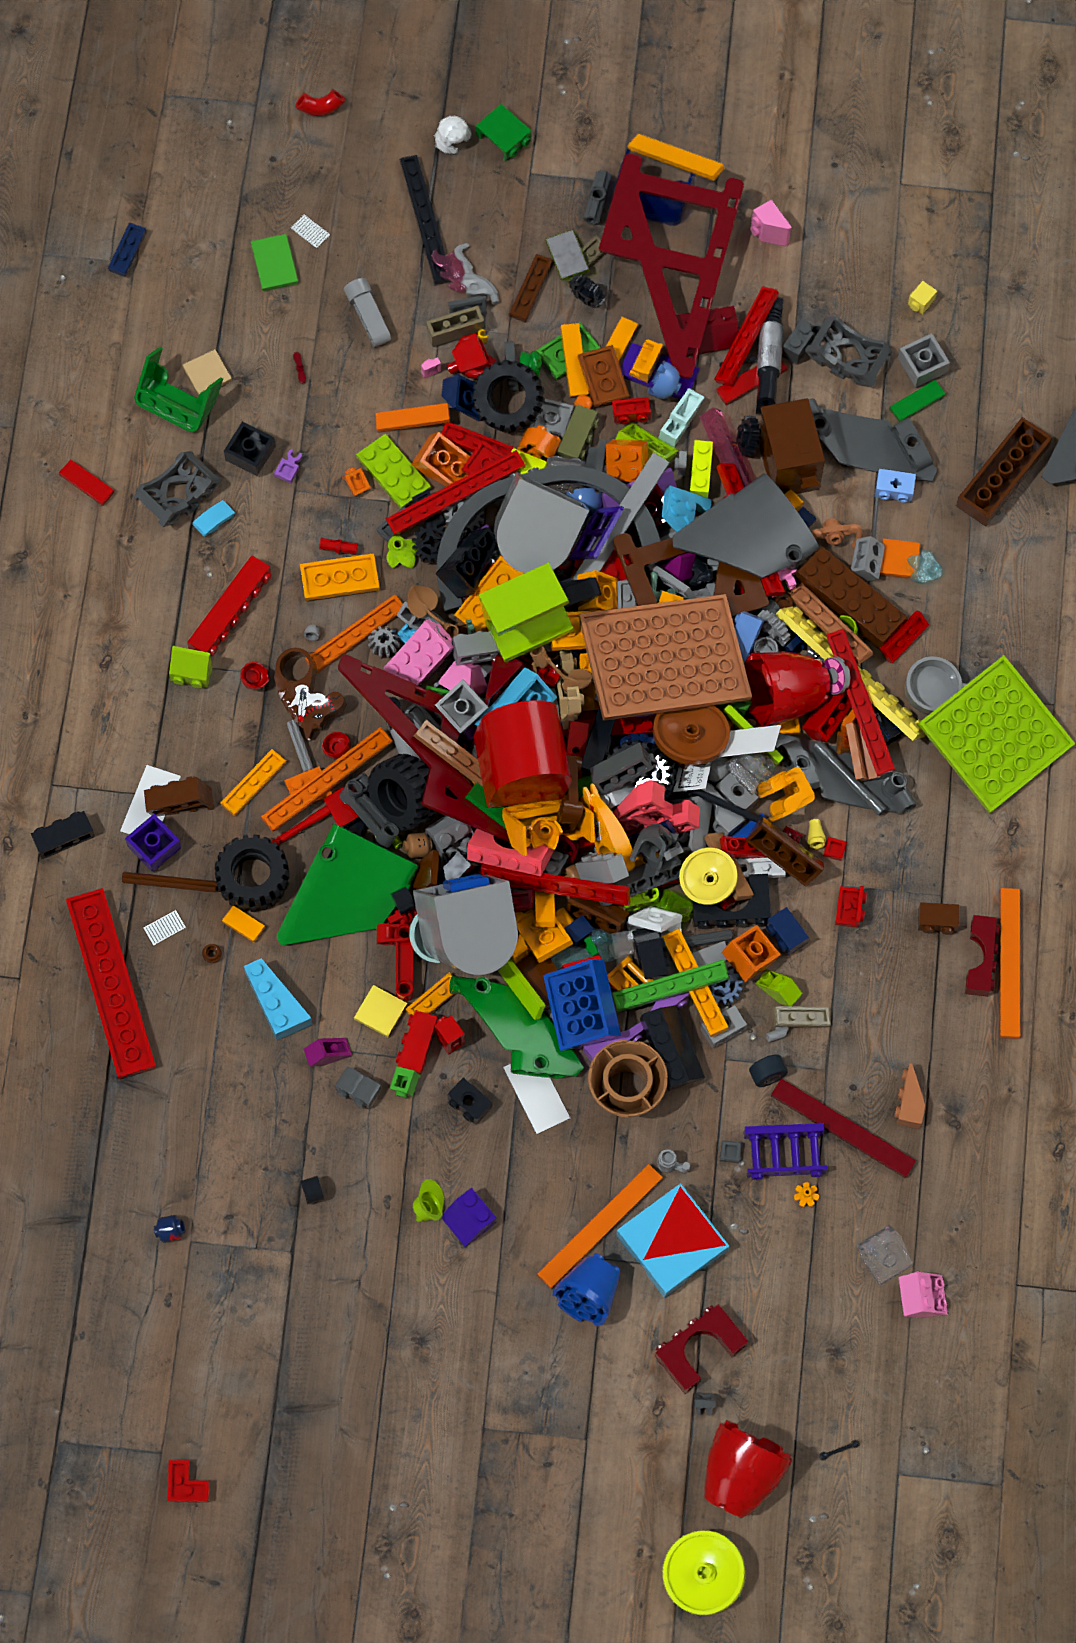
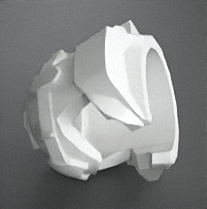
[434,116,471,154]

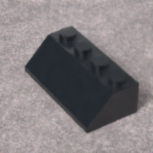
[640,1005,705,1091]

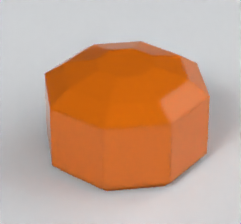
[574,394,593,409]

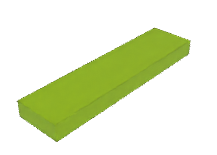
[723,705,784,765]
[497,958,546,1020]

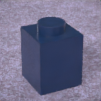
[564,915,594,949]

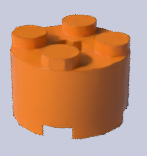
[517,425,561,466]

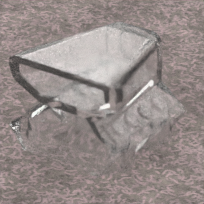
[725,752,776,795]

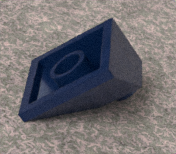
[441,374,481,421]

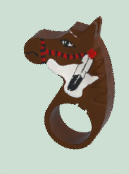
[275,648,347,741]

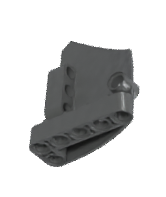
[672,474,819,579]

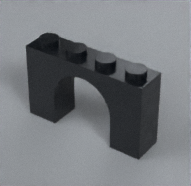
[691,874,771,929]

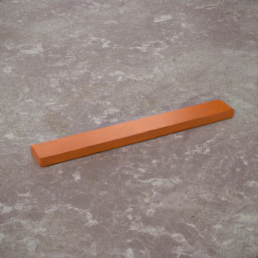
[261,727,393,833]
[1000,888,1020,1039]
[537,1164,663,1289]

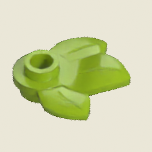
[386,536,417,569]

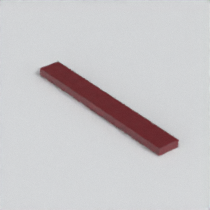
[771,1078,916,1179]

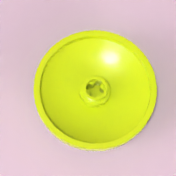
[663,1531,745,1615]

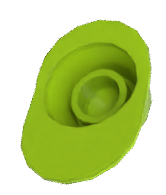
[412,1179,444,1222]

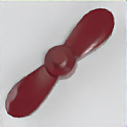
[293,352,306,384]

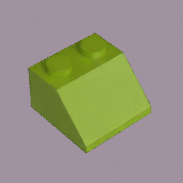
[169,646,213,688]

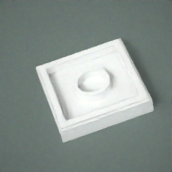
[628,906,682,932]

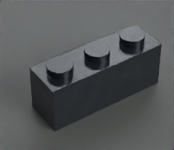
[31,811,95,859]

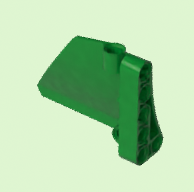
[276,823,419,945]

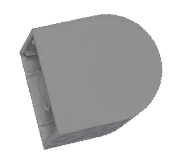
[494,472,589,573]
[413,875,518,975]

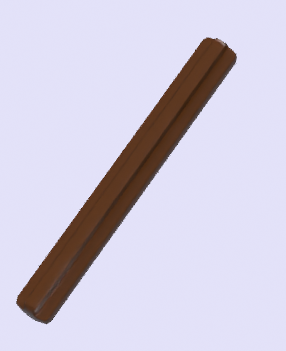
[122,872,217,892]

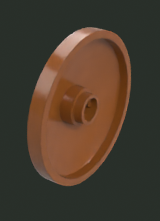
[653,705,730,765]

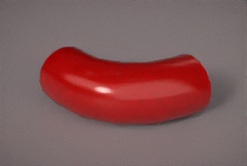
[295,89,345,116]

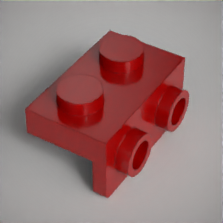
[612,397,651,424]
[835,885,867,928]

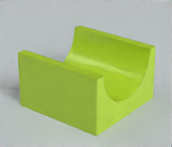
[478,562,574,663]

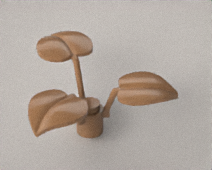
[407,585,468,660]
[530,646,593,692]

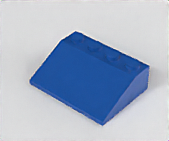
[543,959,621,1051]

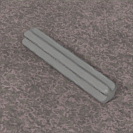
[287,720,313,772]

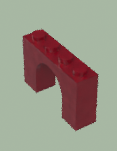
[655,1304,749,1394]

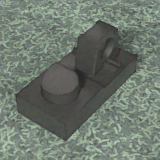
[448,295,487,315]

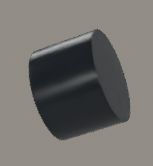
[390,886,416,915]
[301,1176,324,1205]

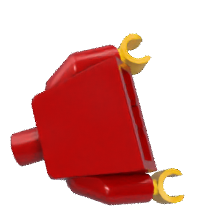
[447,329,492,379]

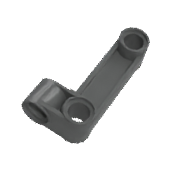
[340,773,399,847]

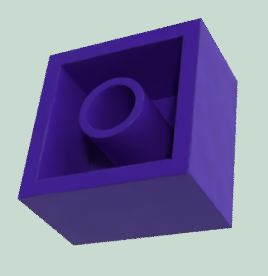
[125,814,181,872]

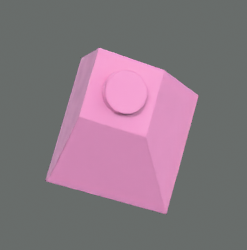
[438,661,487,697]

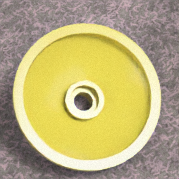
[679,848,738,905]

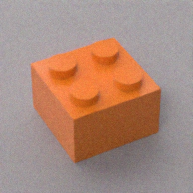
[606,439,648,482]
[721,925,781,982]

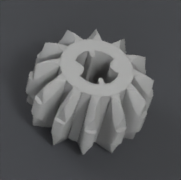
[368,625,400,658]

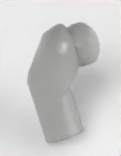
[766,1027,789,1042]

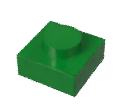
[584,936,607,957]

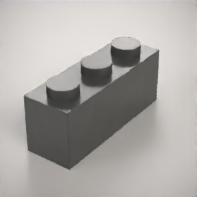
[589,742,653,795]

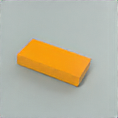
[222,906,265,943]

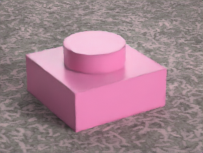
[421,357,441,379]

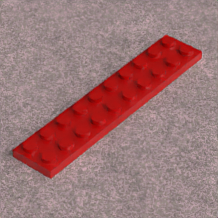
[66,888,156,1079]

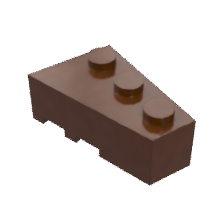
[144,776,214,817]

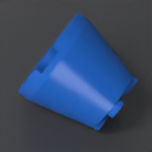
[552,1254,621,1326]

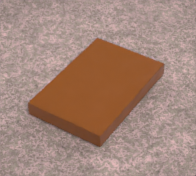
[577,345,630,408]

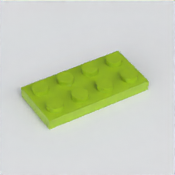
[356,434,431,509]

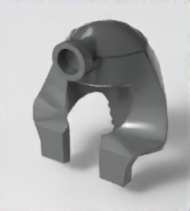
[629,824,679,876]

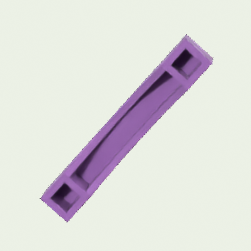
[583,992,689,1062]

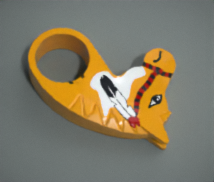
[579,783,635,872]

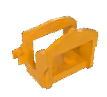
[757,767,815,822]

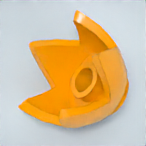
[528,817,563,850]

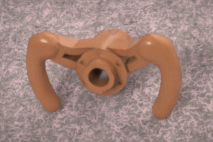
[811,518,863,554]

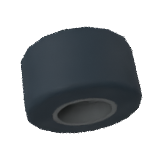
[749,1054,788,1087]

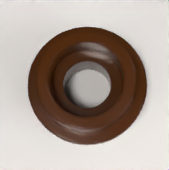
[202,944,222,963]

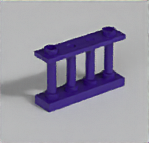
[744,1123,827,1180]

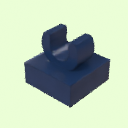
[779,633,804,653]

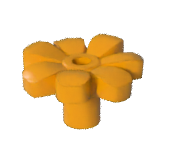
[794,1182,819,1207]

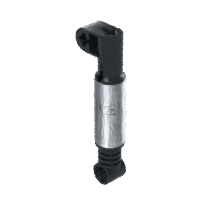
[755,297,784,415]

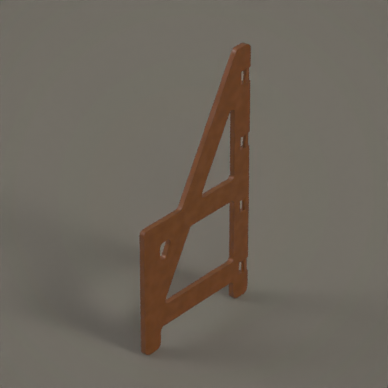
[613,533,769,707]

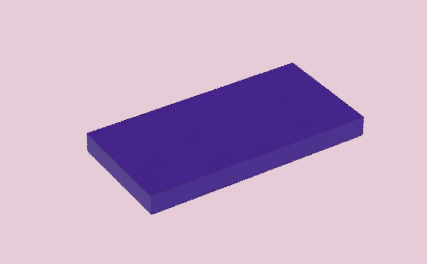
[621,343,700,400]

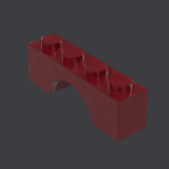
[965,915,1000,997]

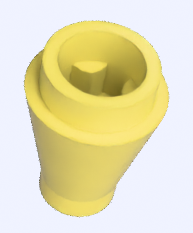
[807,819,826,849]

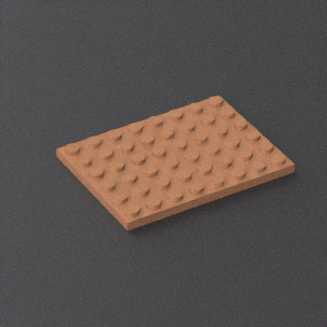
[578,594,752,721]

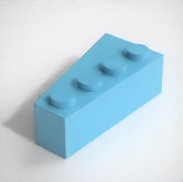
[244,958,312,1040]

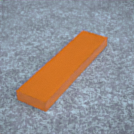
[375,403,450,432]

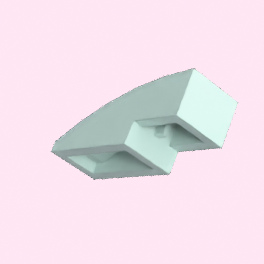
[659,389,704,447]

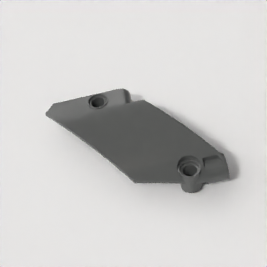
[809,398,937,482]
[775,733,917,814]

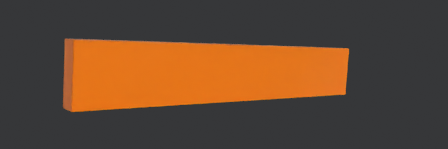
[305,594,403,674]

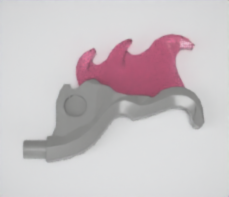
[432,243,499,305]

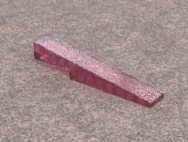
[699,407,752,487]

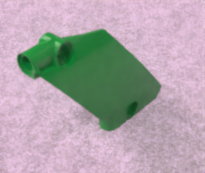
[449,976,584,1079]

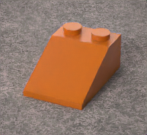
[411,432,470,487]

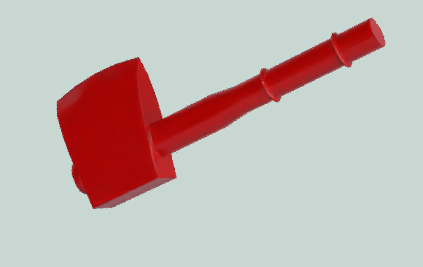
[271,787,359,845]

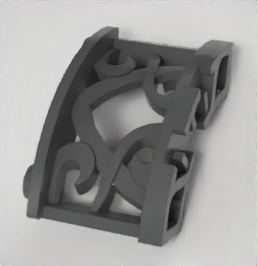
[805,316,892,387]
[134,451,222,527]

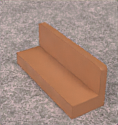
[846,722,882,782]

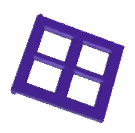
[569,506,624,561]

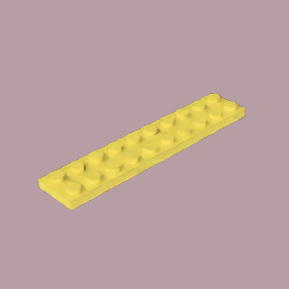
[776,607,926,741]

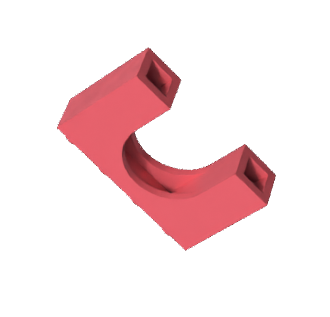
[467,829,555,876]

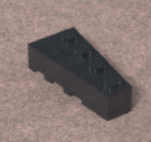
[435,527,497,598]

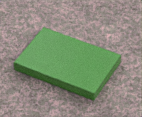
[251,234,298,291]
[536,323,600,380]

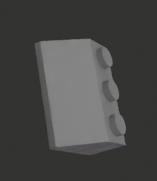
[668,796,712,859]

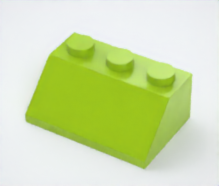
[615,422,679,469]

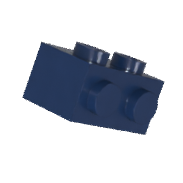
[766,907,809,956]

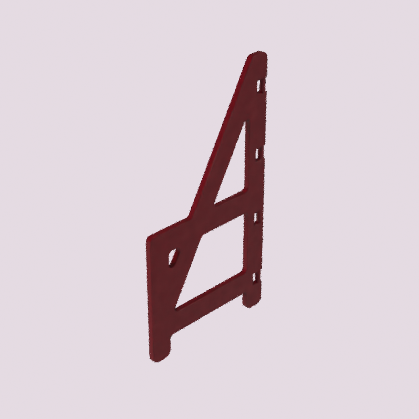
[599,154,744,379]
[338,655,510,842]

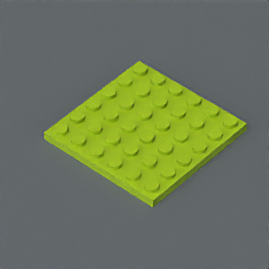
[918,655,1075,813]

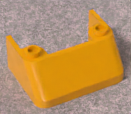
[502,797,595,856]

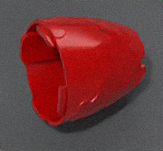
[744,651,830,726]
[704,1420,793,1518]

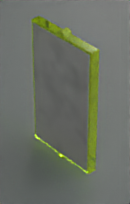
[545,230,590,281]

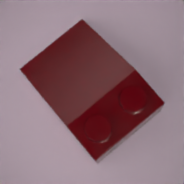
[484,655,523,711]

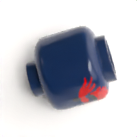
[154,1215,185,1243]

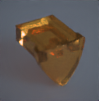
[836,731,851,754]

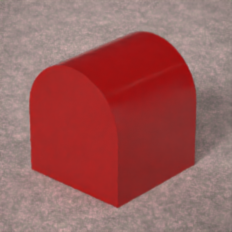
[473,700,572,808]

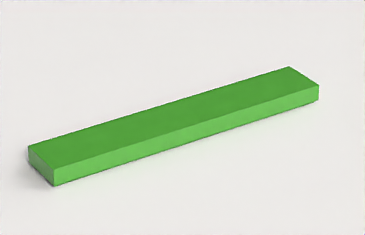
[612,959,730,1013]

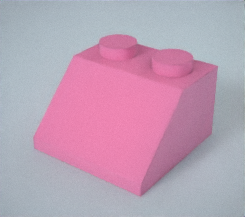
[750,200,791,246]

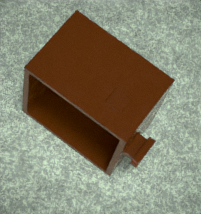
[759,398,825,494]

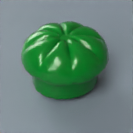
[520,351,542,376]

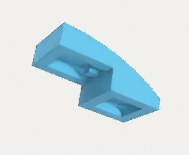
[193,500,235,537]

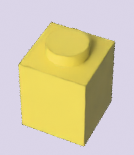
[908,281,937,314]

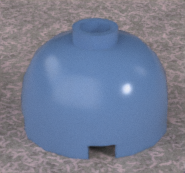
[647,361,681,399]
[566,488,603,519]

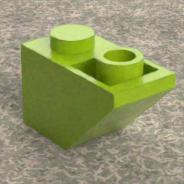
[756,969,803,1006]

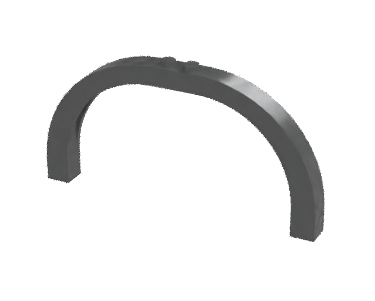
[437,465,660,613]

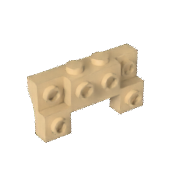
[555,650,584,730]

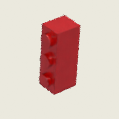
[802,689,852,742]
[396,1010,439,1075]

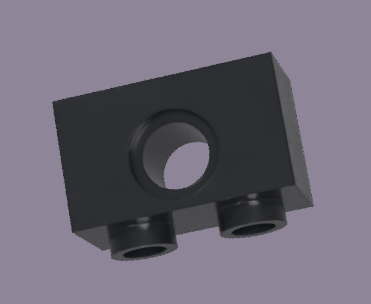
[447,1077,492,1125]

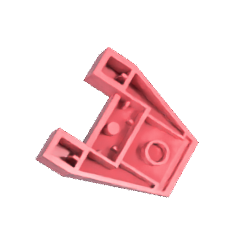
[612,780,700,837]

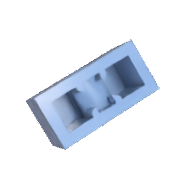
[875,469,916,503]

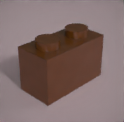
[918,902,959,935]

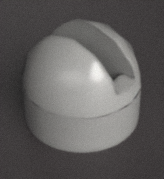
[304,624,320,641]

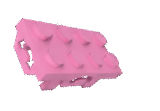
[384,619,454,686]

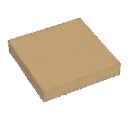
[182,350,232,396]

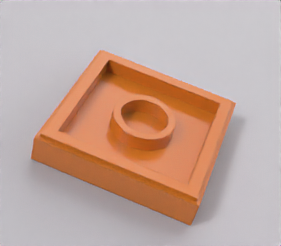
[880,538,920,579]

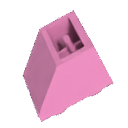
[899,1272,948,1318]

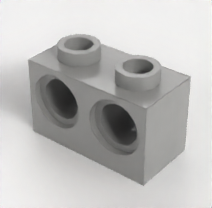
[851,536,885,582]

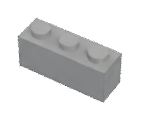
[575,852,629,883]

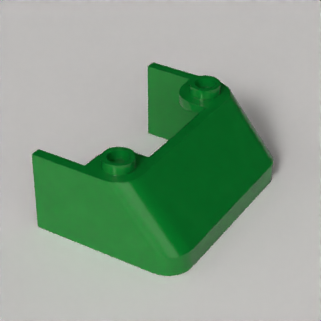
[134,347,223,432]

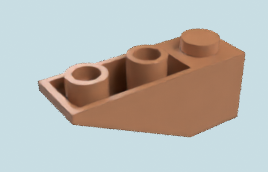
[894,1063,925,1129]

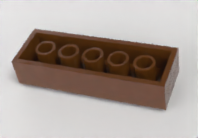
[956,417,1053,527]
[796,547,907,651]

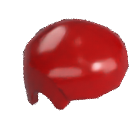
[240,661,269,690]
[322,732,351,760]

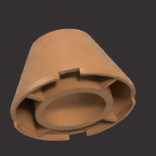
[588,1040,668,1117]

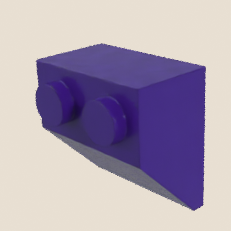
[441,1187,496,1247]

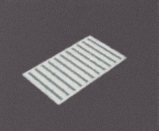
[291,215,330,248]
[144,910,186,945]

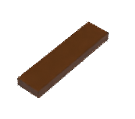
[509,254,553,323]

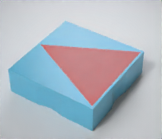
[616,1183,729,1298]

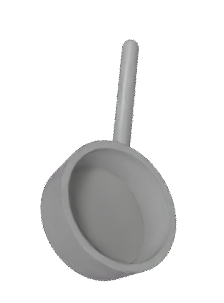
[905,656,968,714]

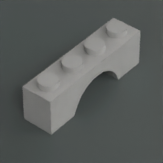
[673,782,745,837]

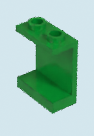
[476,104,531,162]

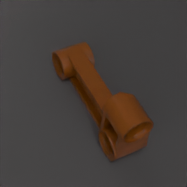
[557,754,583,834]

